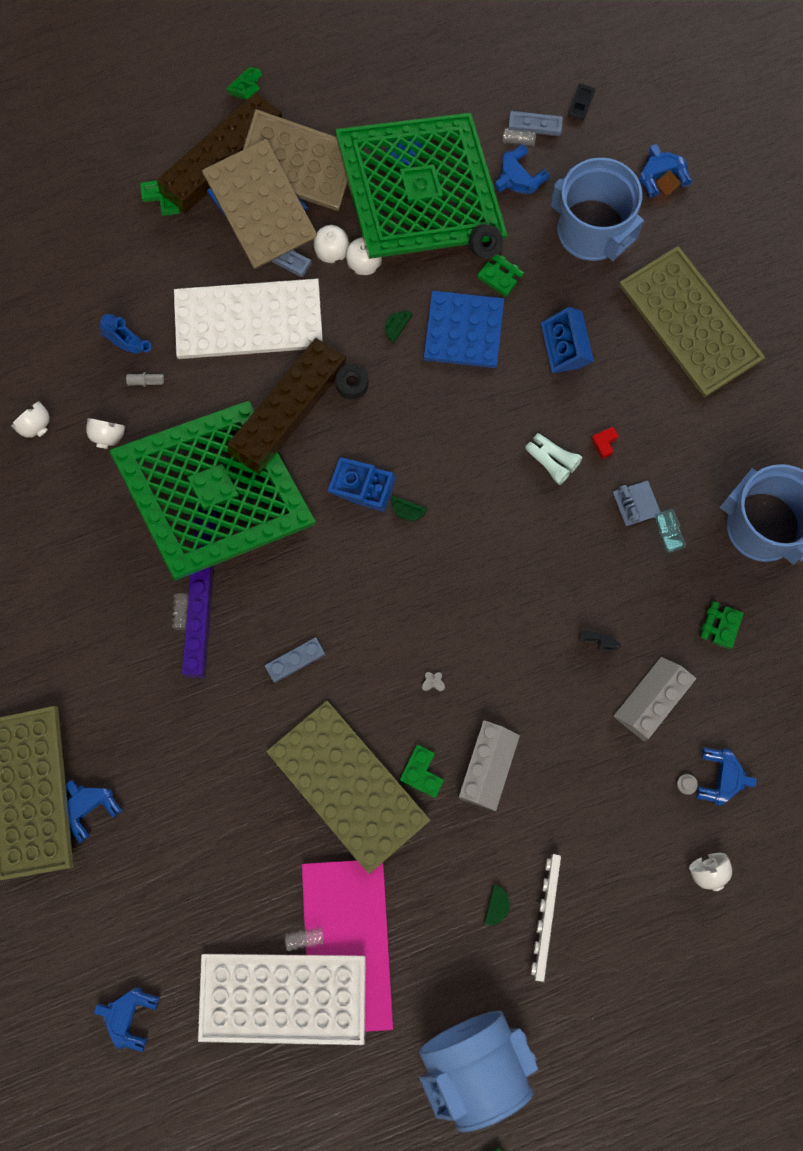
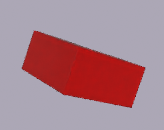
[591,427,619,460]

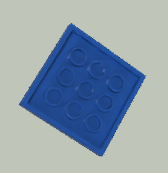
[424,291,504,368]

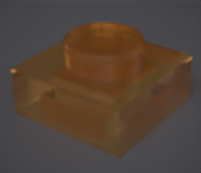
[656,170,681,197]

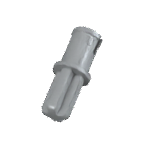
[126,372,164,387]

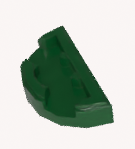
[385,311,413,344]
[391,495,428,522]
[484,884,510,926]

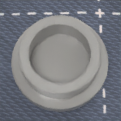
[677,774,698,795]

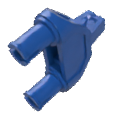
[495,144,550,194]
[639,144,693,198]
[100,314,151,353]
[696,747,757,806]
[66,780,123,844]
[94,987,160,1053]

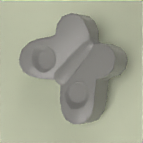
[422,672,445,692]

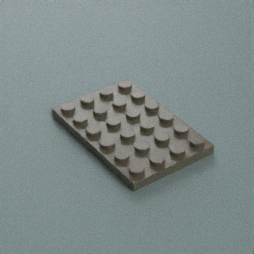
[243,109,347,211]
[202,139,317,270]

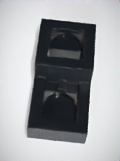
[567,83,596,121]
[579,630,620,651]

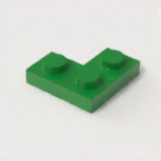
[226,67,262,100]
[140,181,180,216]
[400,745,444,798]

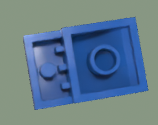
[328,457,397,512]

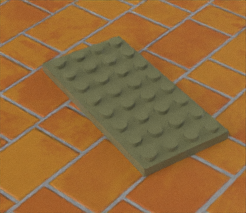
[619,246,765,398]
[266,701,430,875]
[0,706,74,881]

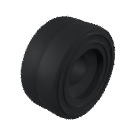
[468,224,503,259]
[335,364,369,400]

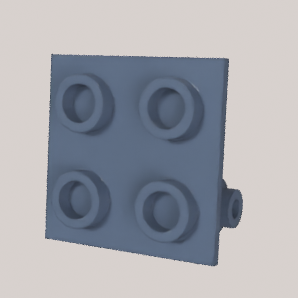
[613,481,661,526]

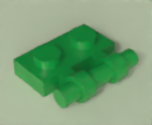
[477,254,525,297]
[700,602,744,650]

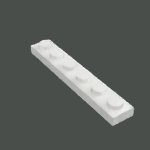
[531,854,561,982]

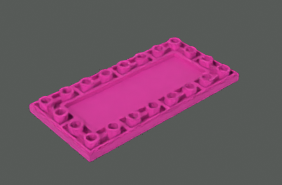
[302,861,393,1032]

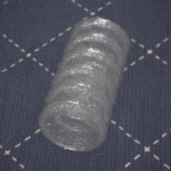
[503,128,536,147]
[171,593,189,630]
[285,926,324,951]

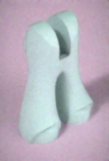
[525,433,582,485]

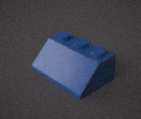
[541,307,594,373]

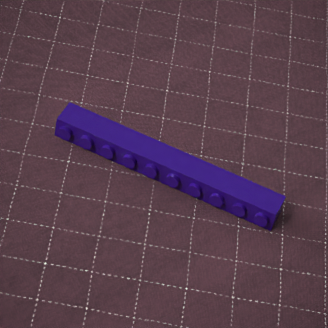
[182,507,219,679]

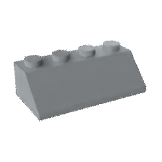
[613,657,697,741]
[458,721,520,811]

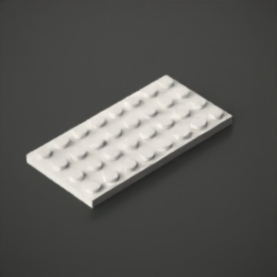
[174,279,323,359]
[198,954,366,1045]

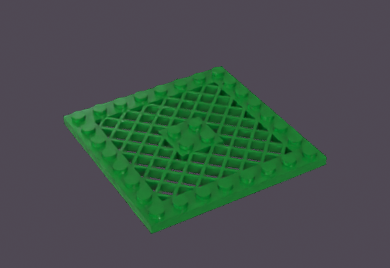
[335,113,507,259]
[110,401,316,581]

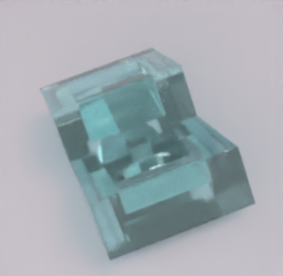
[655,509,686,553]

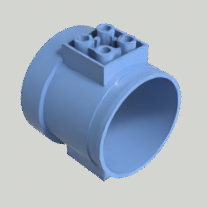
[551,158,644,261]
[720,464,803,565]
[419,1011,538,1132]

